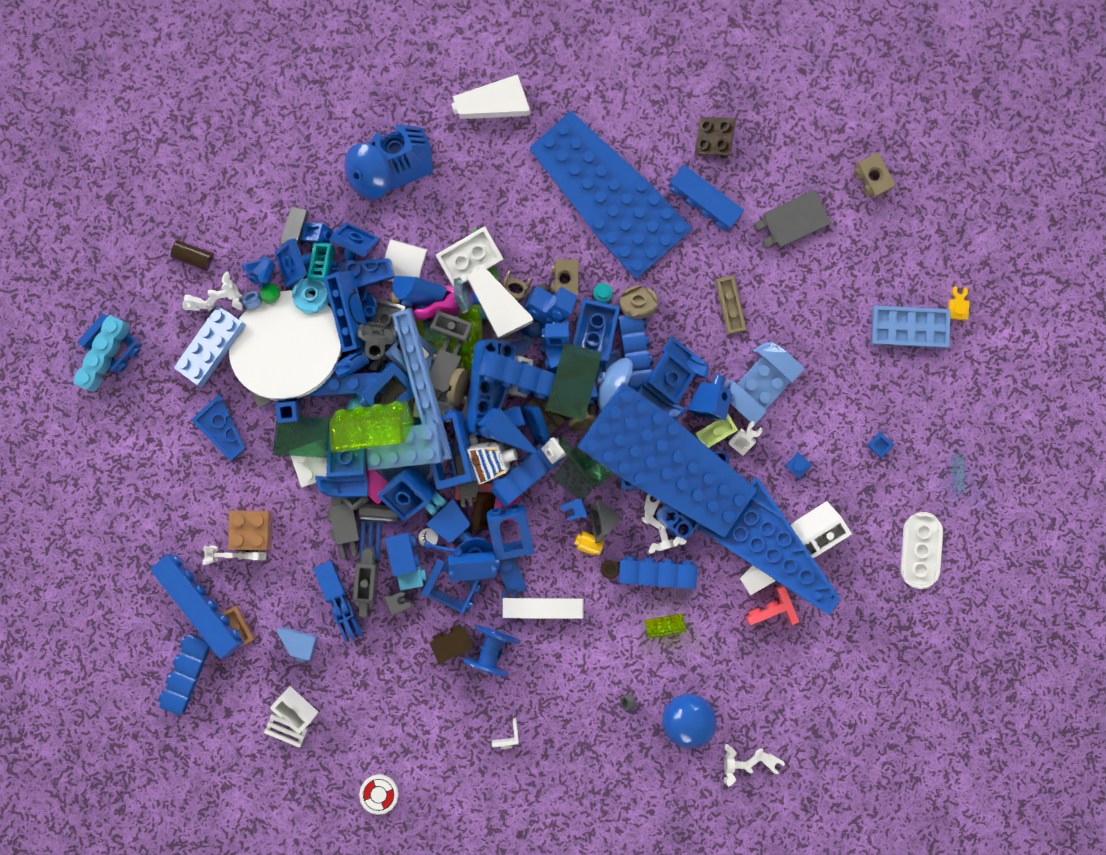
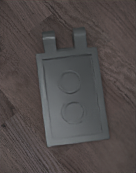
[753,190,831,249]
[356,298,408,373]

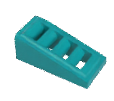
[307,242,336,281]

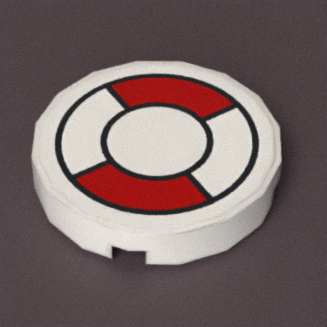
[359,774,399,815]

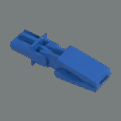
[313,560,363,643]

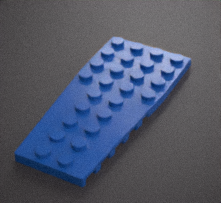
[530,111,692,280]
[577,382,757,537]

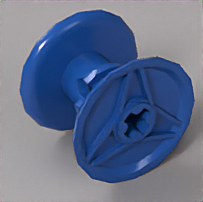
[463,625,521,677]

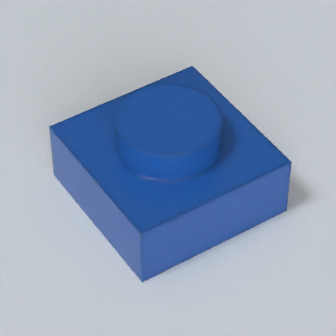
[785,452,812,479]

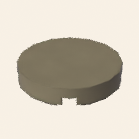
[620,286,658,319]
[447,368,469,406]

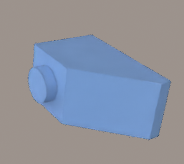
[277,627,318,663]

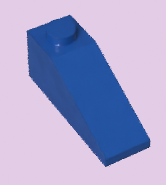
[477,408,537,454]

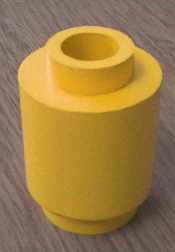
[574,531,604,555]

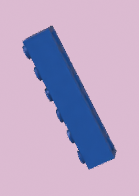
[150,554,244,659]

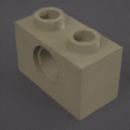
[854,152,896,199]
[551,259,579,300]

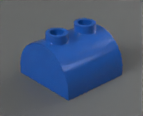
[393,276,447,309]

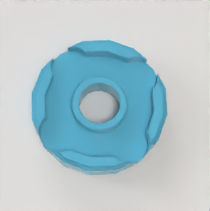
[292,278,329,314]

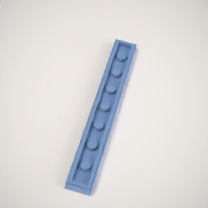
[392,308,452,464]

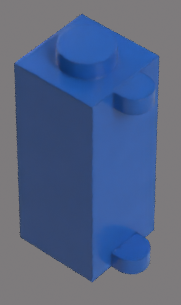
[447,551,499,582]

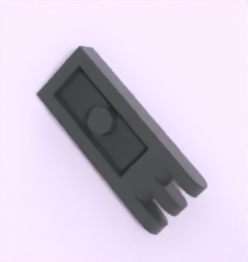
[455,455,479,508]

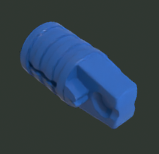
[333,348,370,378]

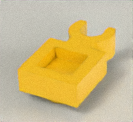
[948,286,970,320]

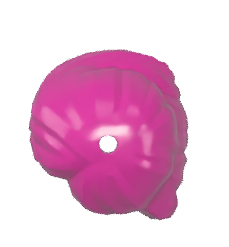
[413,286,461,321]

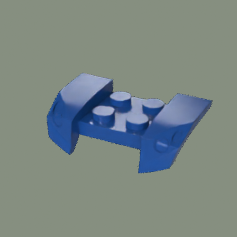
[637,336,709,420]
[315,421,370,498]

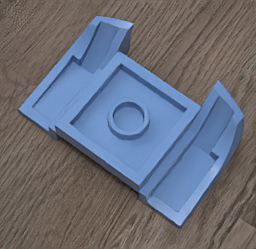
[724,342,805,425]

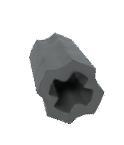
[359,503,399,523]

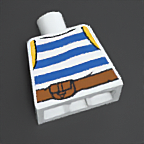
[467,442,517,484]

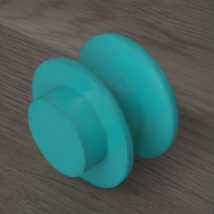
[593,283,612,303]

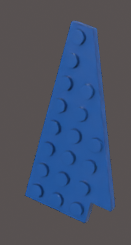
[698,477,841,616]

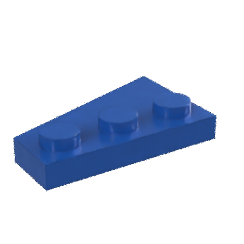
[191,394,246,462]

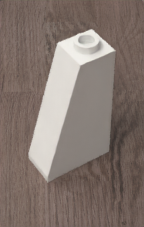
[451,75,530,119]
[467,267,533,340]

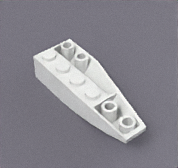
[740,501,852,595]

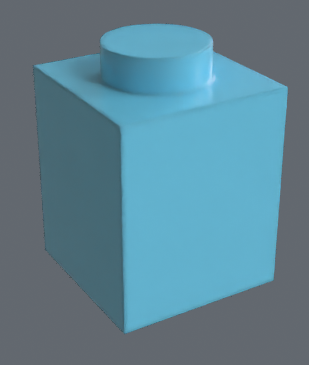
[397,566,427,591]

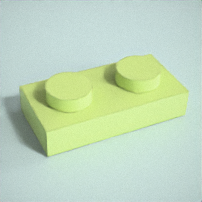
[695,414,738,448]

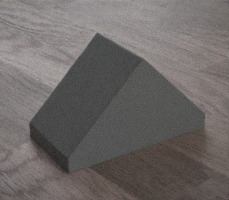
[589,500,621,543]

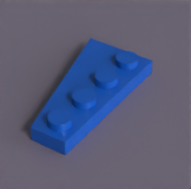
[316,258,395,289]

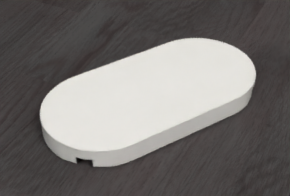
[900,512,943,589]

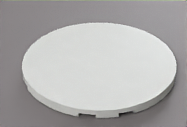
[229,291,342,401]

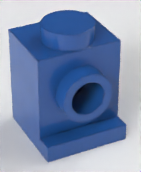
[542,319,570,347]

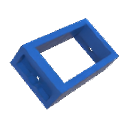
[421,409,477,490]

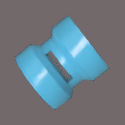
[424,491,448,516]

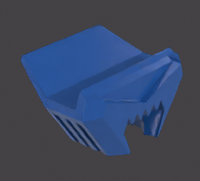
[368,124,433,192]

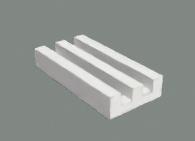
[264,714,308,748]

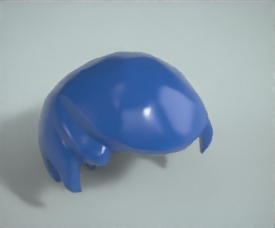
[662,694,717,748]

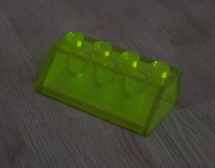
[329,401,414,453]

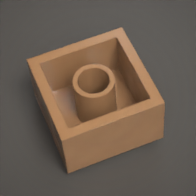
[228,511,273,550]

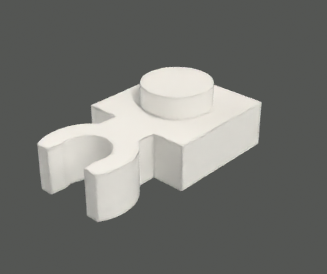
[728,421,762,456]

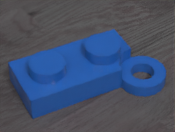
[499,558,527,599]

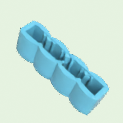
[74,315,130,392]

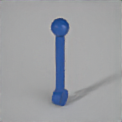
[424,541,462,556]

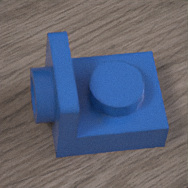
[300,223,334,244]

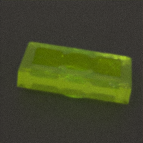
[644,614,686,639]

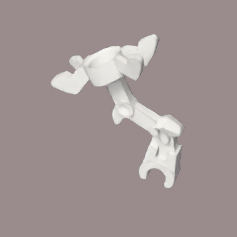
[182,272,243,312]
[641,494,686,554]
[203,546,267,565]
[724,744,785,787]

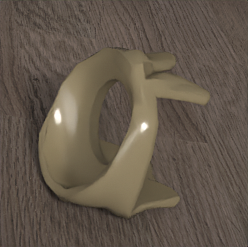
[502,270,531,301]
[568,404,597,431]

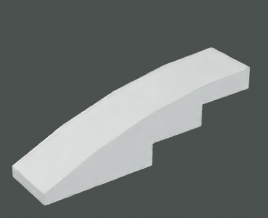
[503,598,584,618]

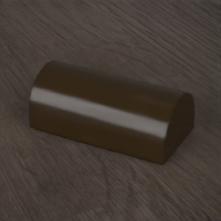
[170,240,214,271]

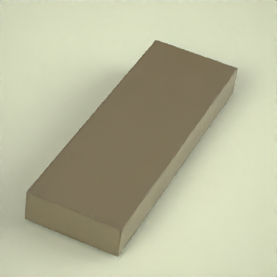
[715,275,747,335]

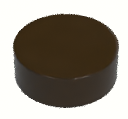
[600,560,619,579]

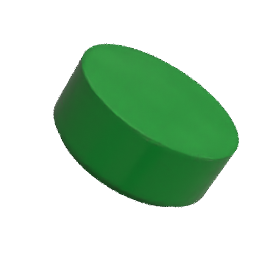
[260,284,280,303]

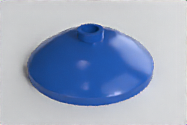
[344,143,391,200]

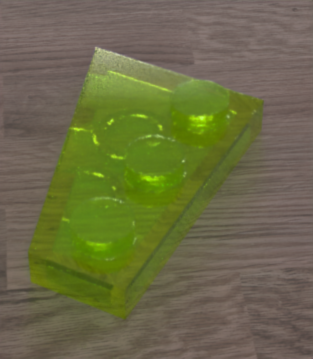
[454,304,482,372]

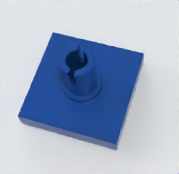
[330,222,380,261]
[274,238,312,288]

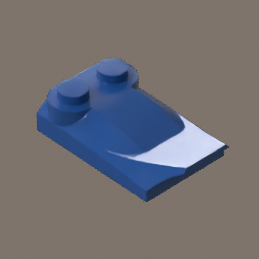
[571,298,620,372]

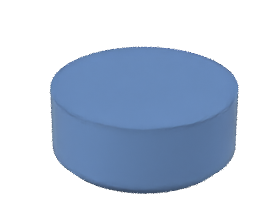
[242,291,262,309]

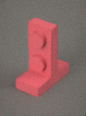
[745,585,800,625]

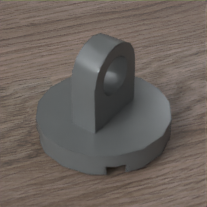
[357,322,397,360]

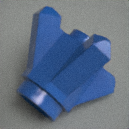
[242,256,276,290]

